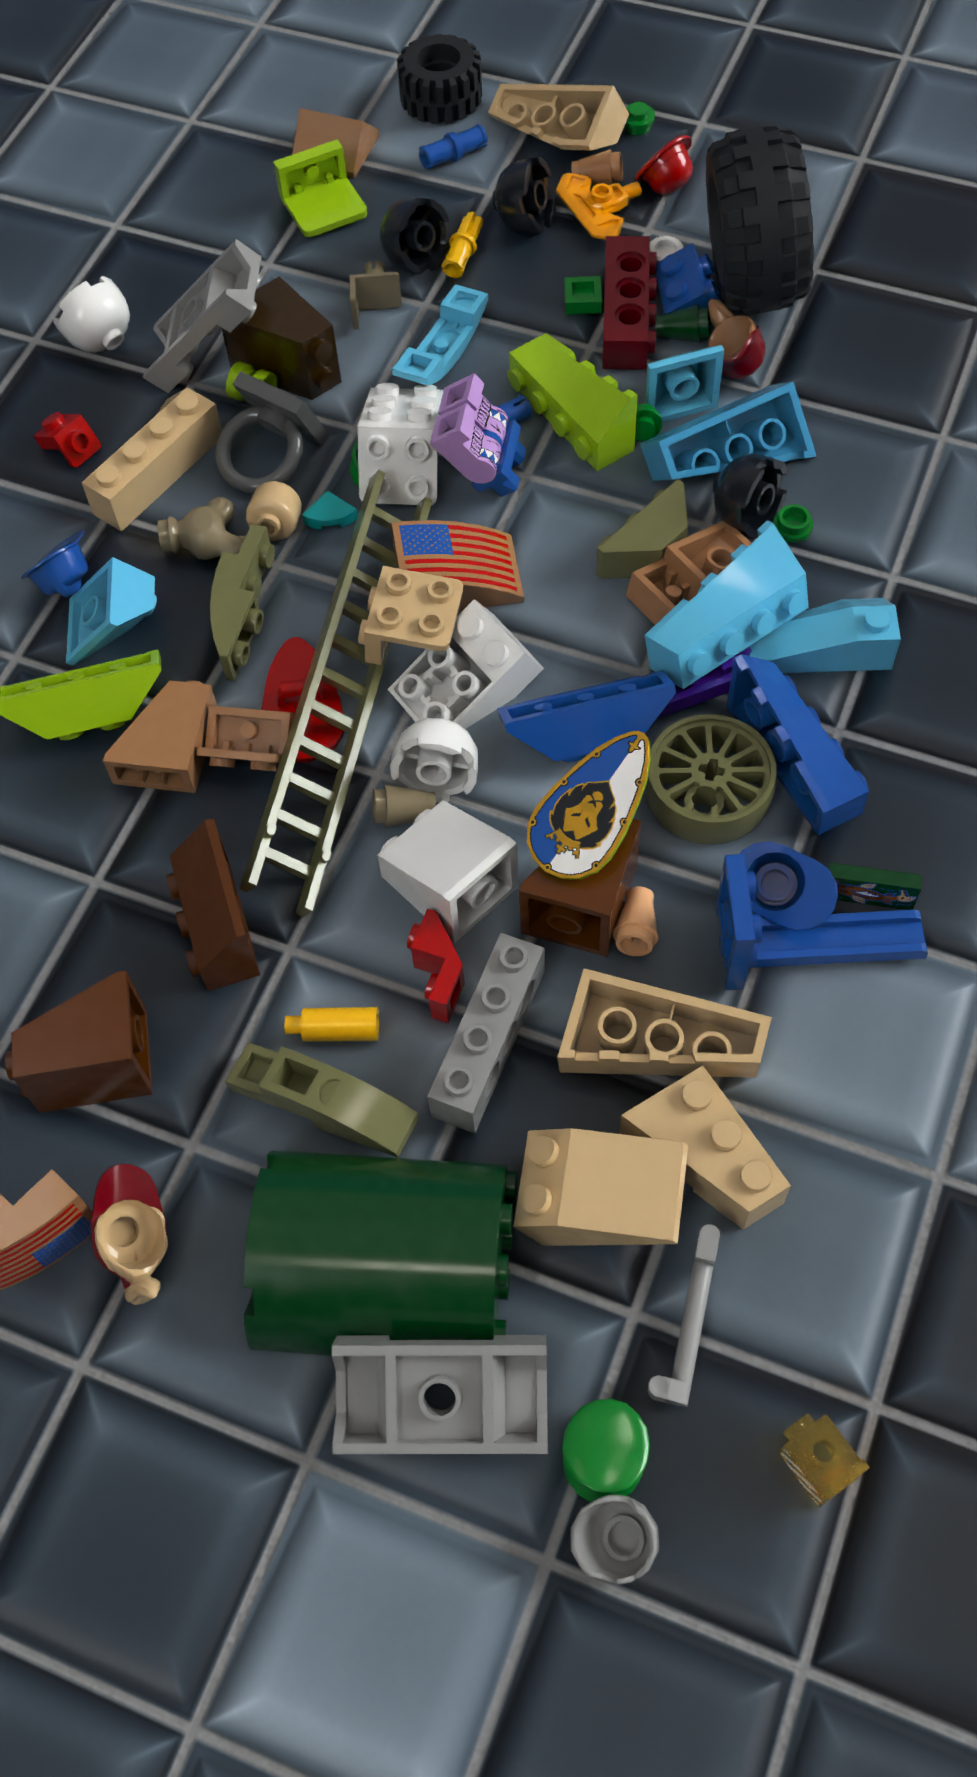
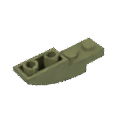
[210,524,275,681]
[225,1042,420,1158]

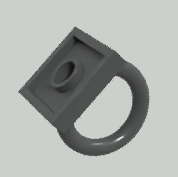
[215,371,329,494]

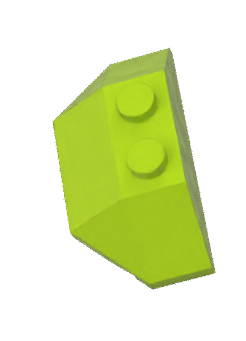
[0,649,161,740]

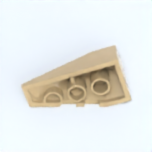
[488,84,629,151]

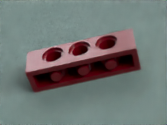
[602,236,657,370]

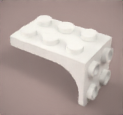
[357,383,444,505]

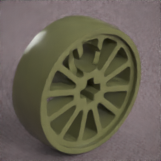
[644,714,777,845]

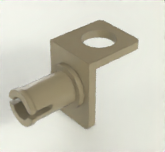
[350,260,402,330]

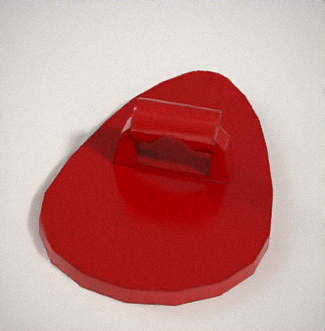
[261,637,344,763]

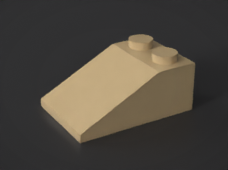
[513,1128,688,1246]

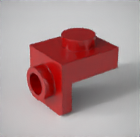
[33,412,101,468]

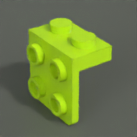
[273,139,368,237]

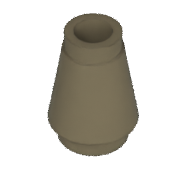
[372,784,436,828]

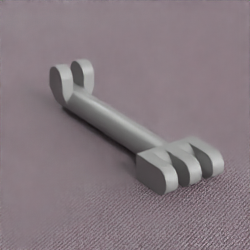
[647,1224,720,1407]

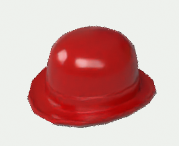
[634,135,693,195]

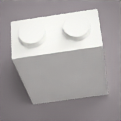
[377,800,519,943]

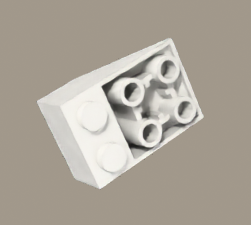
[387,599,544,729]

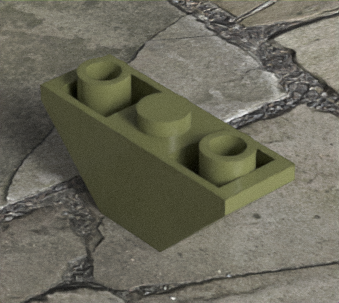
[596,479,688,579]

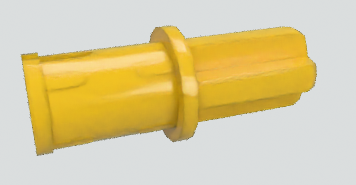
[441,211,483,278]

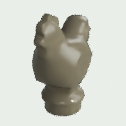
[158,497,245,560]

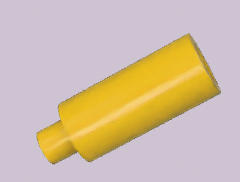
[284,1007,380,1042]

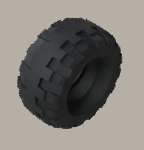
[706,124,814,315]

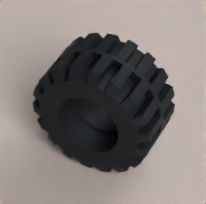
[397,34,482,124]

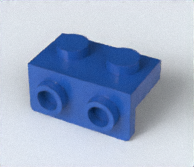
[656,243,721,315]

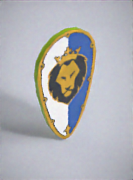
[526,731,651,880]

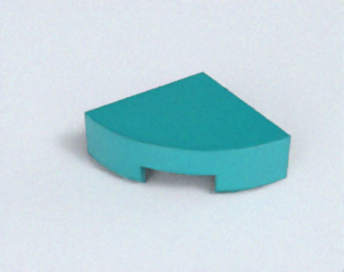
[302,491,358,529]

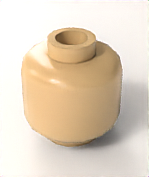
[246,481,302,541]

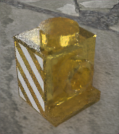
[779,1413,870,1508]

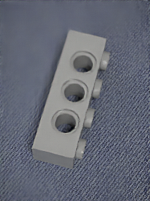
[427,933,545,1134]

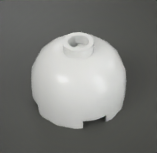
[54,276,130,352]
[390,718,478,803]

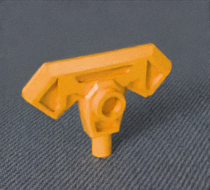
[556,173,642,240]

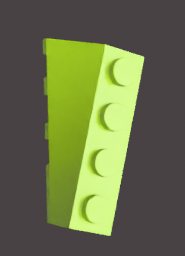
[507,333,638,471]

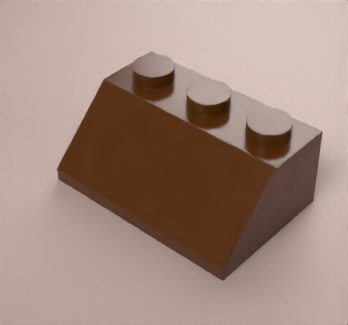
[166,818,261,991]

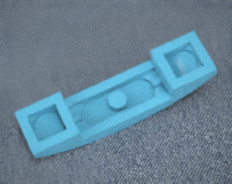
[392,284,488,385]

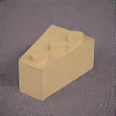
[619,1065,791,1230]

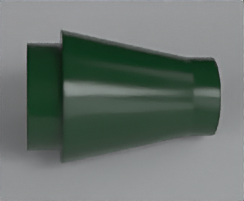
[656,304,710,343]

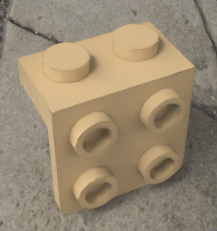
[358,566,463,665]

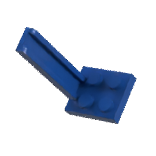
[715,854,928,990]

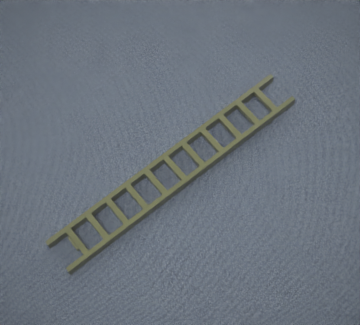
[239,470,433,917]

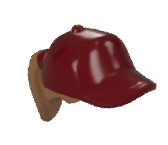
[708,299,766,379]

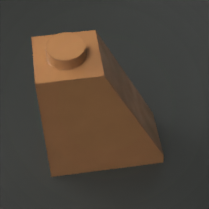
[103,680,217,793]

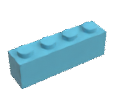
[644,520,809,689]

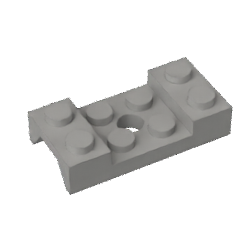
[143,239,262,393]
[332,1335,548,1454]

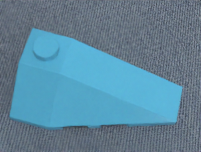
[749,598,901,673]

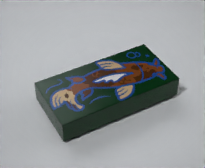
[828,862,922,910]

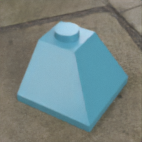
[645,345,724,422]
[66,557,157,666]

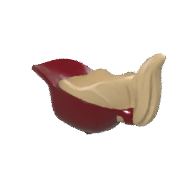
[90,1163,168,1305]

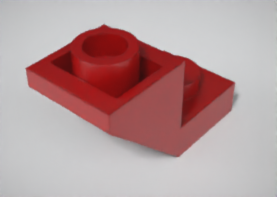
[407,908,465,1024]

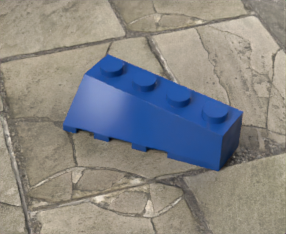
[727,654,869,835]

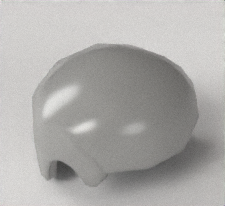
[571,1495,659,1585]

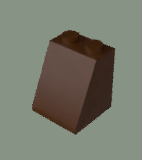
[519,819,641,957]
[5,970,153,1113]

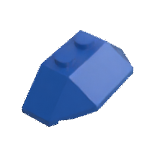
[497,670,676,762]

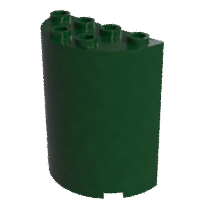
[243,1150,517,1356]

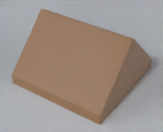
[292,108,379,178]

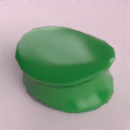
[562,1399,650,1502]

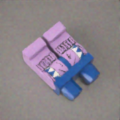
[430,373,527,497]

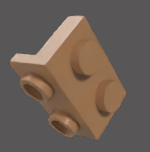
[196,705,295,772]

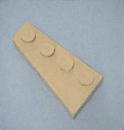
[557,968,772,1078]

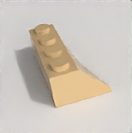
[81,387,222,532]

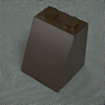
[221,276,342,400]

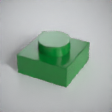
[564,276,602,315]

